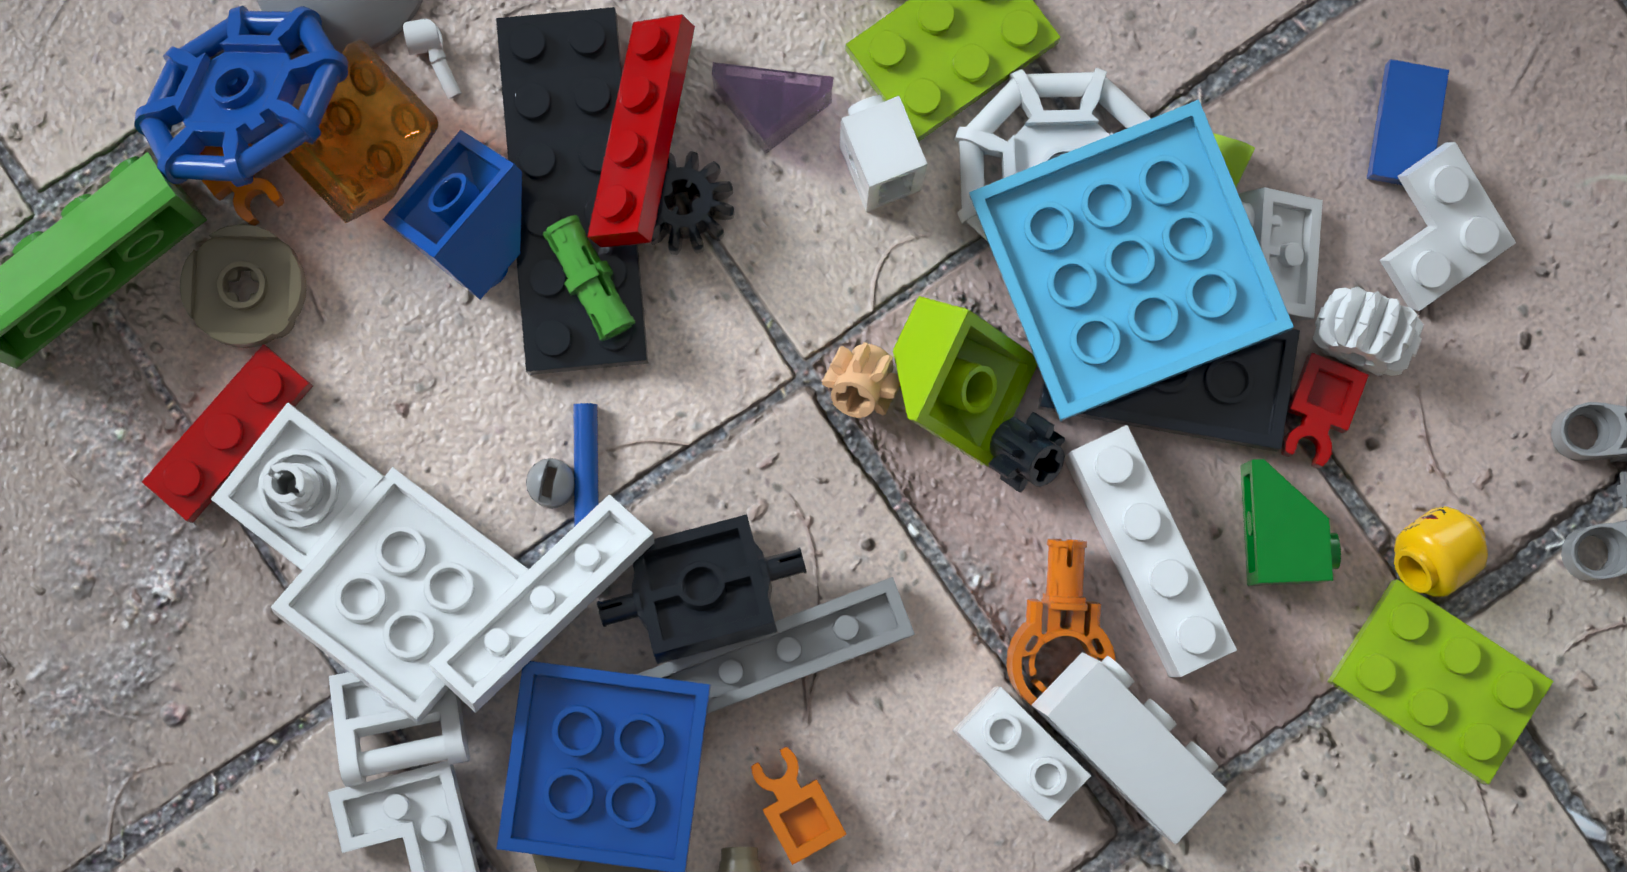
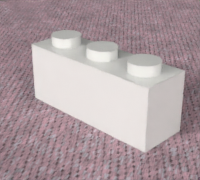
[1031,652,1227,845]

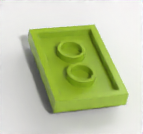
[845,0,1061,142]
[1327,579,1554,785]

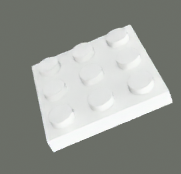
[271,467,529,725]

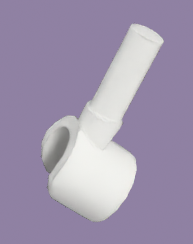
[403,19,461,99]

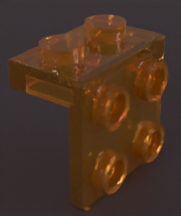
[280,40,438,223]

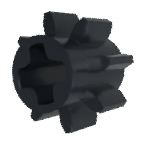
[989,412,1065,492]

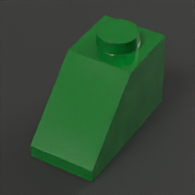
[1240,459,1341,586]

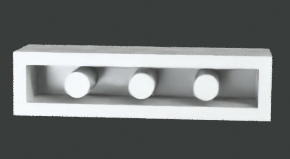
[1064,425,1237,677]

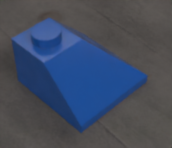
[382,130,522,300]

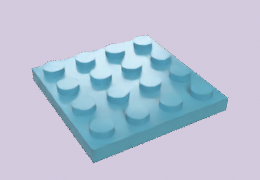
[969,100,1294,422]

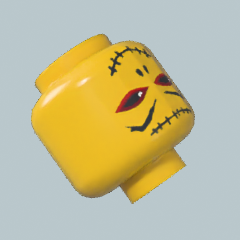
[1394,506,1488,597]

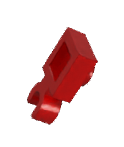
[1281,353,1369,469]

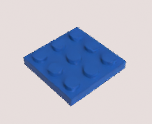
[496,661,711,872]

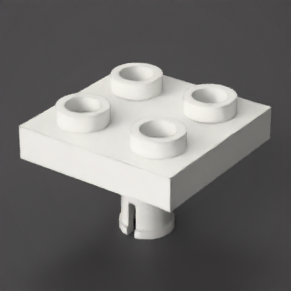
[211,403,384,570]

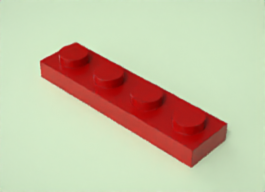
[587,14,695,248]

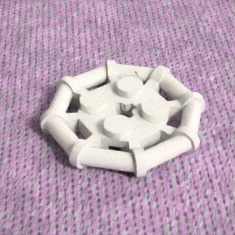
[954,67,1152,242]

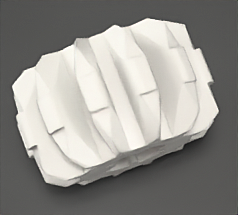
[1313,287,1424,376]

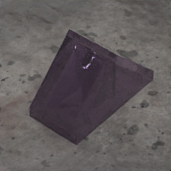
[712,62,834,154]

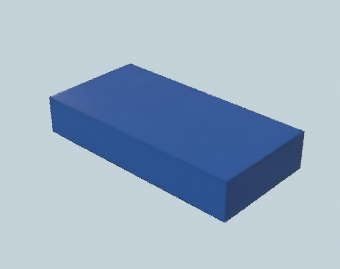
[1367,59,1449,186]

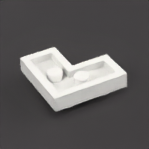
[1380,142,1516,311]
[328,761,480,872]

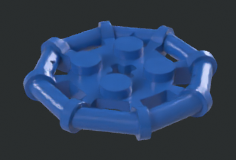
[134,5,348,187]

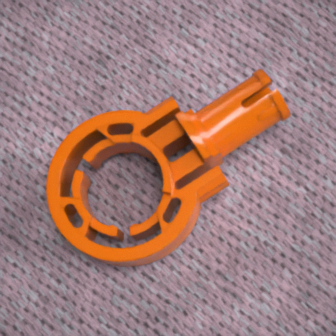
[1007,539,1115,705]

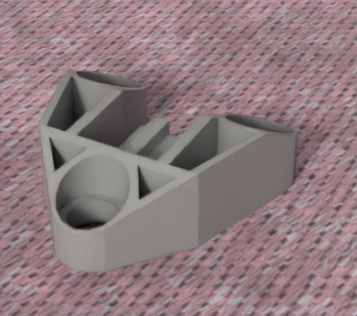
[1551,402,1627,581]

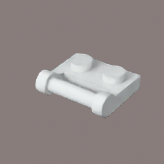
[329,672,470,787]

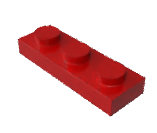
[142,344,313,523]

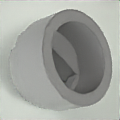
[526,458,575,508]

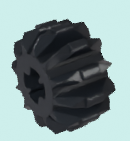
[650,151,735,255]

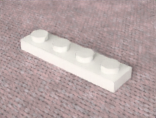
[429,495,654,713]

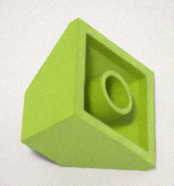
[893,296,1037,467]

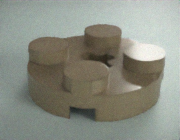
[180,224,306,348]

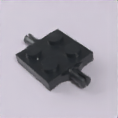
[597,514,807,664]

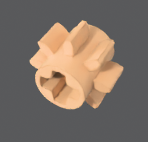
[822,342,900,419]

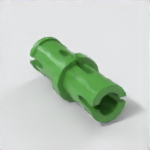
[543,215,636,341]

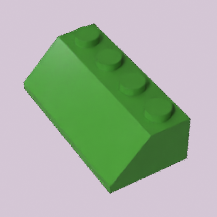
[0,152,207,369]

